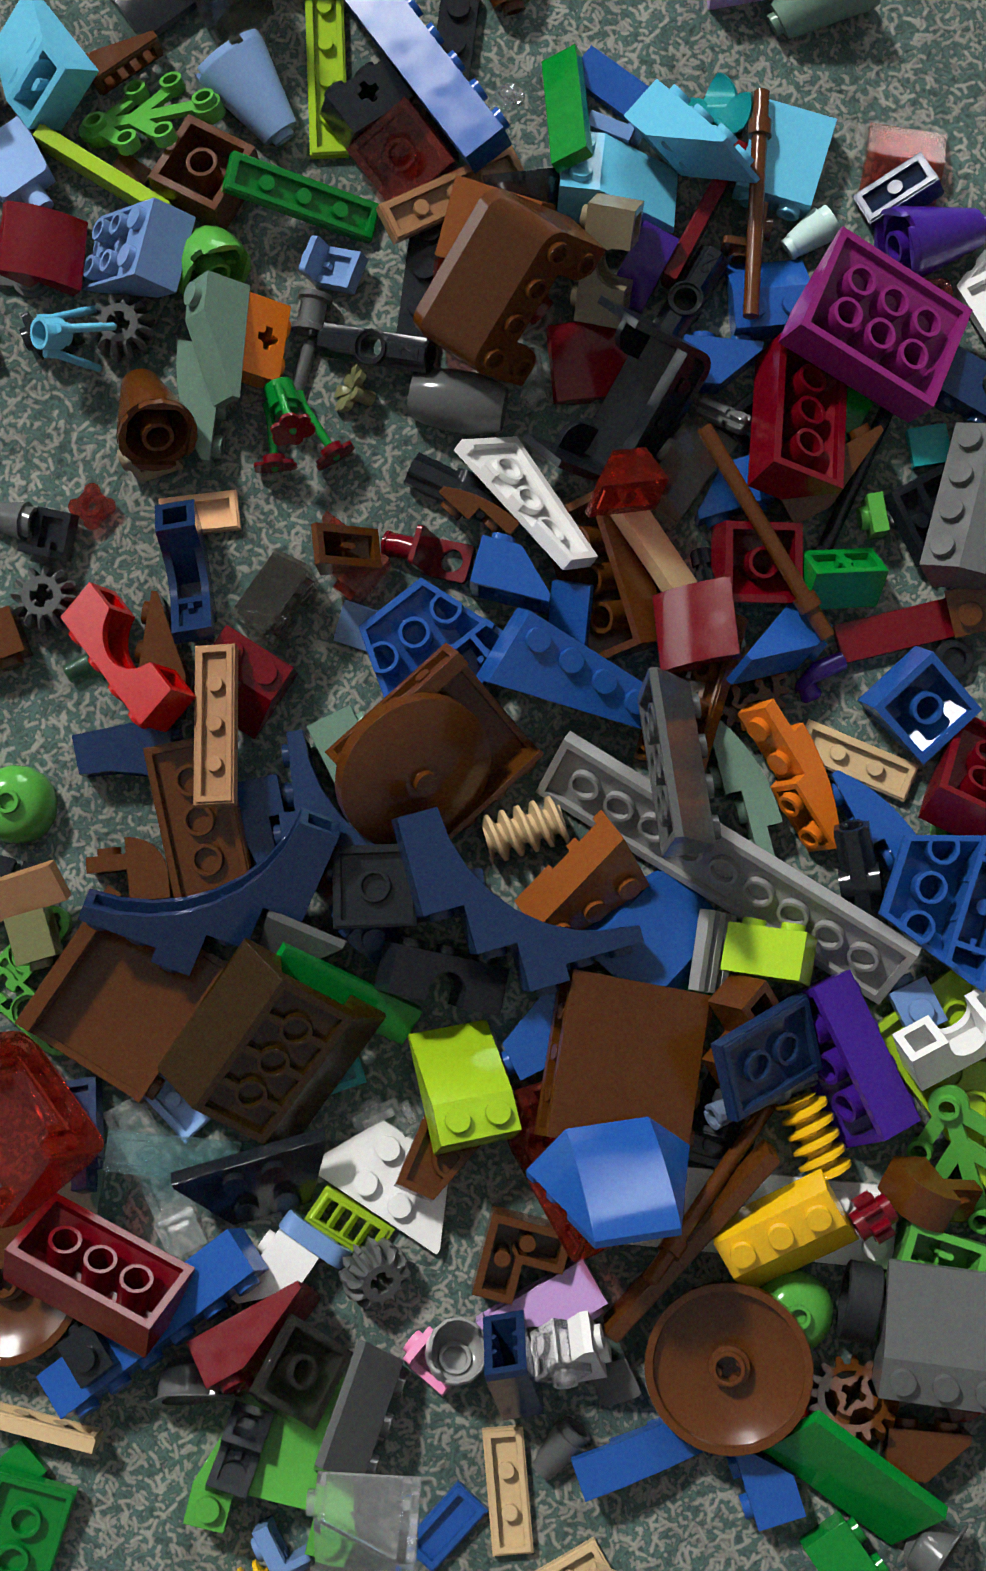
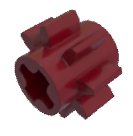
[847,1190,900,1245]

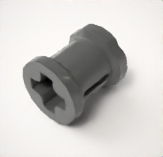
[291,288,333,338]

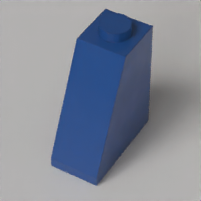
[499,964,570,1081]

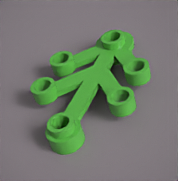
[78,71,226,156]
[907,1084,986,1235]

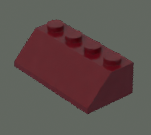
[747,332,847,500]
[3,1192,195,1358]

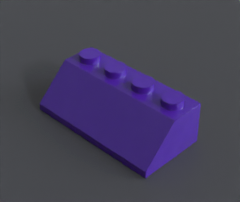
[777,969,921,1148]

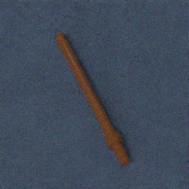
[743,88,772,320]
[697,423,835,641]
[643,1103,778,1286]

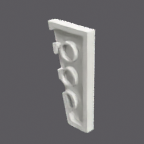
[454,436,598,570]

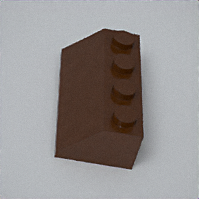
[551,489,658,661]

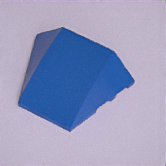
[358,578,503,698]
[878,835,986,993]
[585,869,716,992]
[526,1117,690,1249]

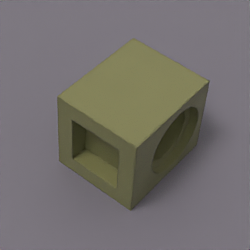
[3,908,64,972]

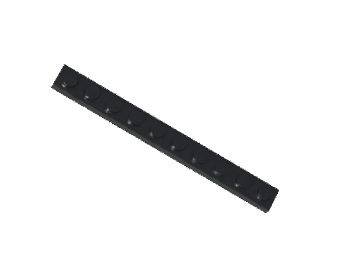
[396,0,480,337]

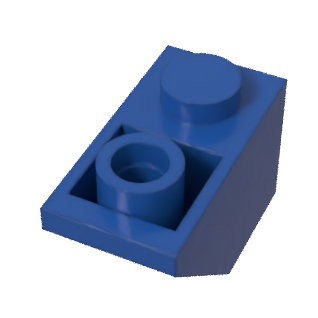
[683,331,764,394]
[694,455,775,530]
[726,1451,807,1531]

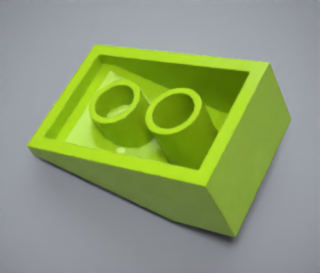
[408,1019,522,1155]

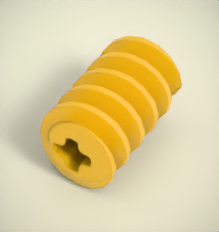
[775,1092,852,1180]

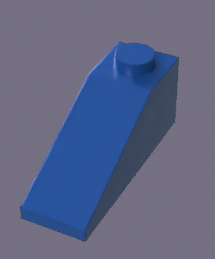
[726,604,832,685]

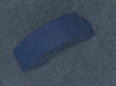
[155,499,217,645]

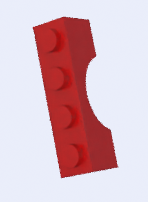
[60,582,196,732]

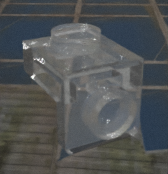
[351,1094,418,1138]
[530,1318,592,1389]

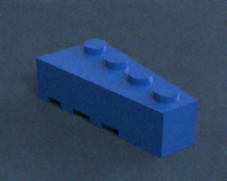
[476,608,643,729]

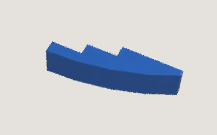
[571,1417,704,1502]

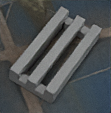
[688,909,737,994]

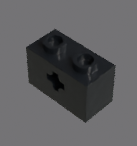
[320,57,415,151]

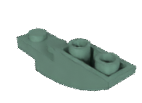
[176,339,230,469]
[708,720,783,856]

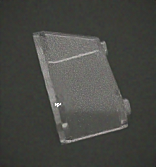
[306,1471,421,1571]

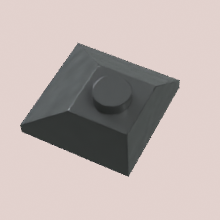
[259,910,351,960]

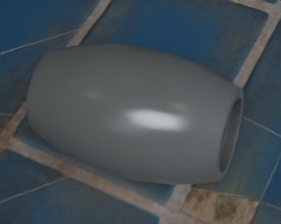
[407,368,509,435]

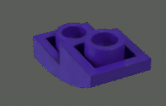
[617,220,680,313]

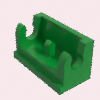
[803,548,889,609]

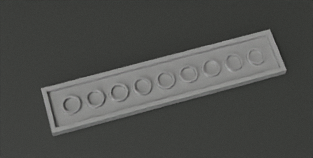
[535,731,922,1005]

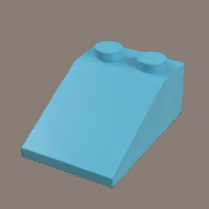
[557,132,678,233]

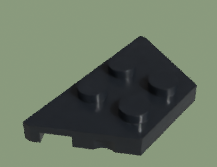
[171,1127,327,1225]

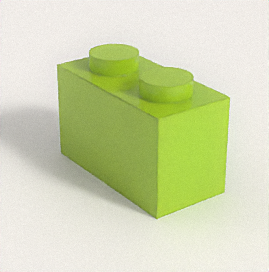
[720,917,818,987]

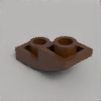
[438,486,520,536]

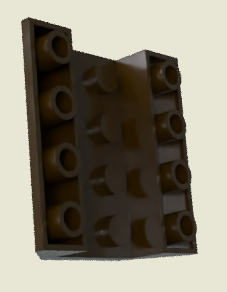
[157,938,386,1145]

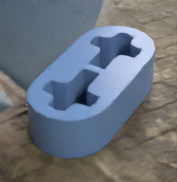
[279,1208,353,1270]

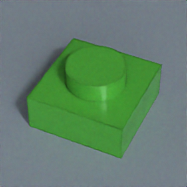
[856,491,890,540]

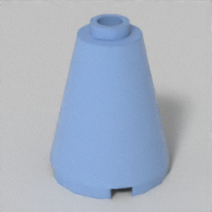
[195,29,297,147]

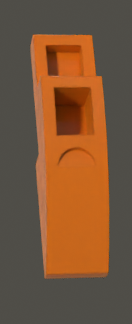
[737,698,839,852]

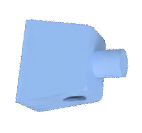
[0,115,56,209]

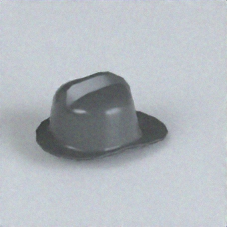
[149,1356,242,1409]
[903,1523,968,1571]

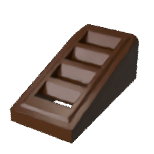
[86,30,164,96]

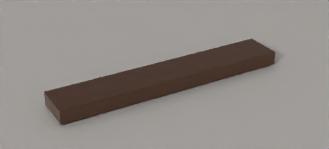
[603,1138,780,1343]

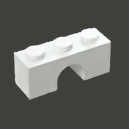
[892,989,986,1091]

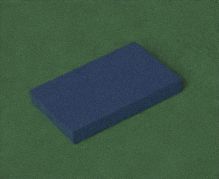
[711,992,823,1122]

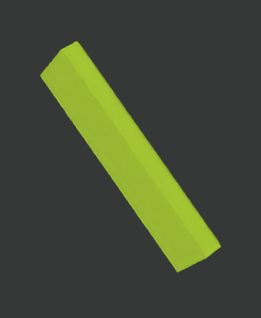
[33,124,171,205]

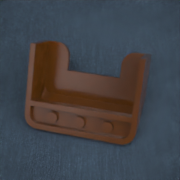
[413,188,606,386]

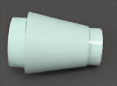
[780,205,841,260]

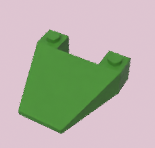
[183,1360,359,1564]

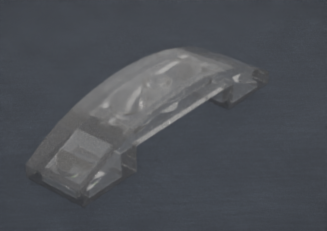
[103,1098,209,1258]

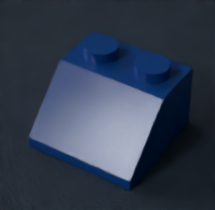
[725,259,810,340]
[470,532,551,615]
[857,646,982,765]

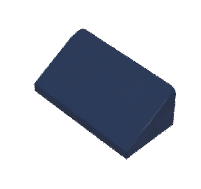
[852,152,944,232]

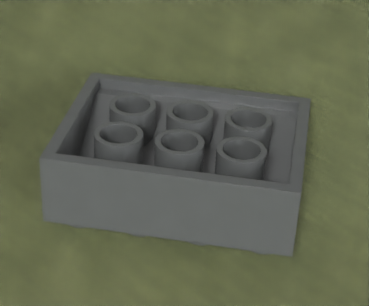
[919,422,986,590]
[637,667,721,858]
[872,1258,986,1413]

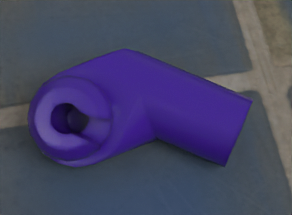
[795,652,847,703]

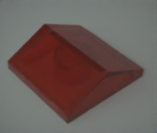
[346,96,455,201]
[858,122,947,207]

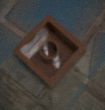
[148,114,259,230]

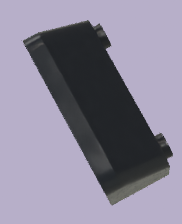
[522,295,711,494]

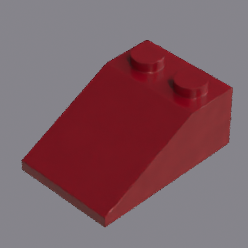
[918,717,986,835]
[186,1280,321,1397]

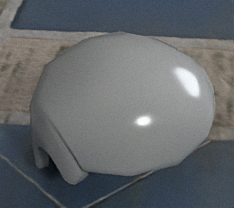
[425,1317,484,1387]

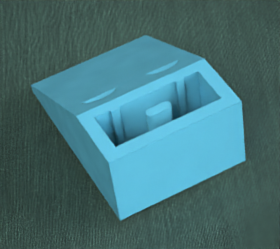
[0,0,99,130]
[624,79,760,183]

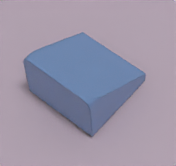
[333,600,378,652]

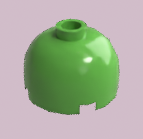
[178,225,251,297]
[0,765,57,844]
[759,1269,834,1349]

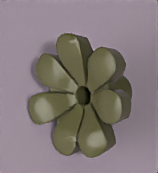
[334,362,376,413]

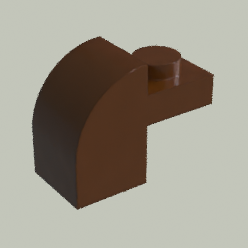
[86,837,174,900]
[877,1156,983,1233]

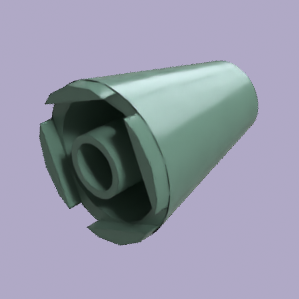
[766,0,880,40]

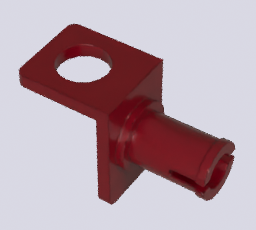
[381,525,476,584]

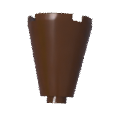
[116,368,198,472]

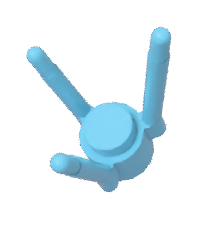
[30,305,117,372]

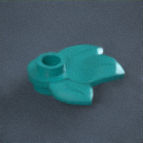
[688,72,754,135]

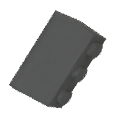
[313,1339,408,1487]

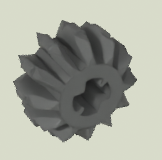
[88,294,156,363]
[11,565,78,633]
[338,1236,411,1310]

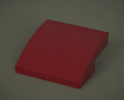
[0,200,88,297]
[546,322,629,405]
[652,576,741,673]

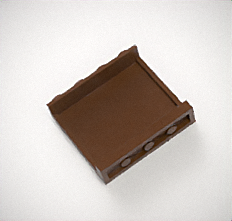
[325,642,544,840]
[15,885,228,1104]
[534,969,712,1150]

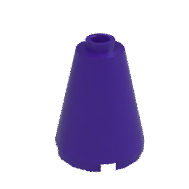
[874,206,986,278]

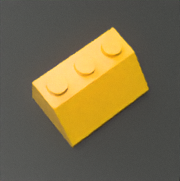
[713,1169,859,1288]

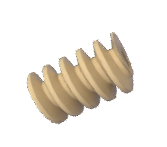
[482,796,570,864]

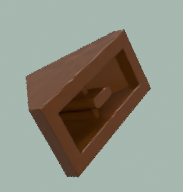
[311,522,382,576]

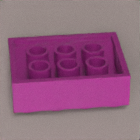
[778,226,973,423]

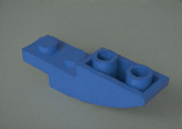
[828,770,916,872]

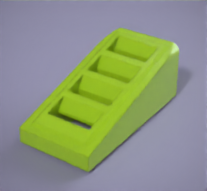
[304,1183,395,1252]

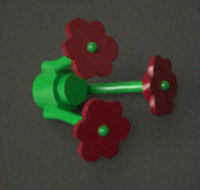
[253,377,355,473]

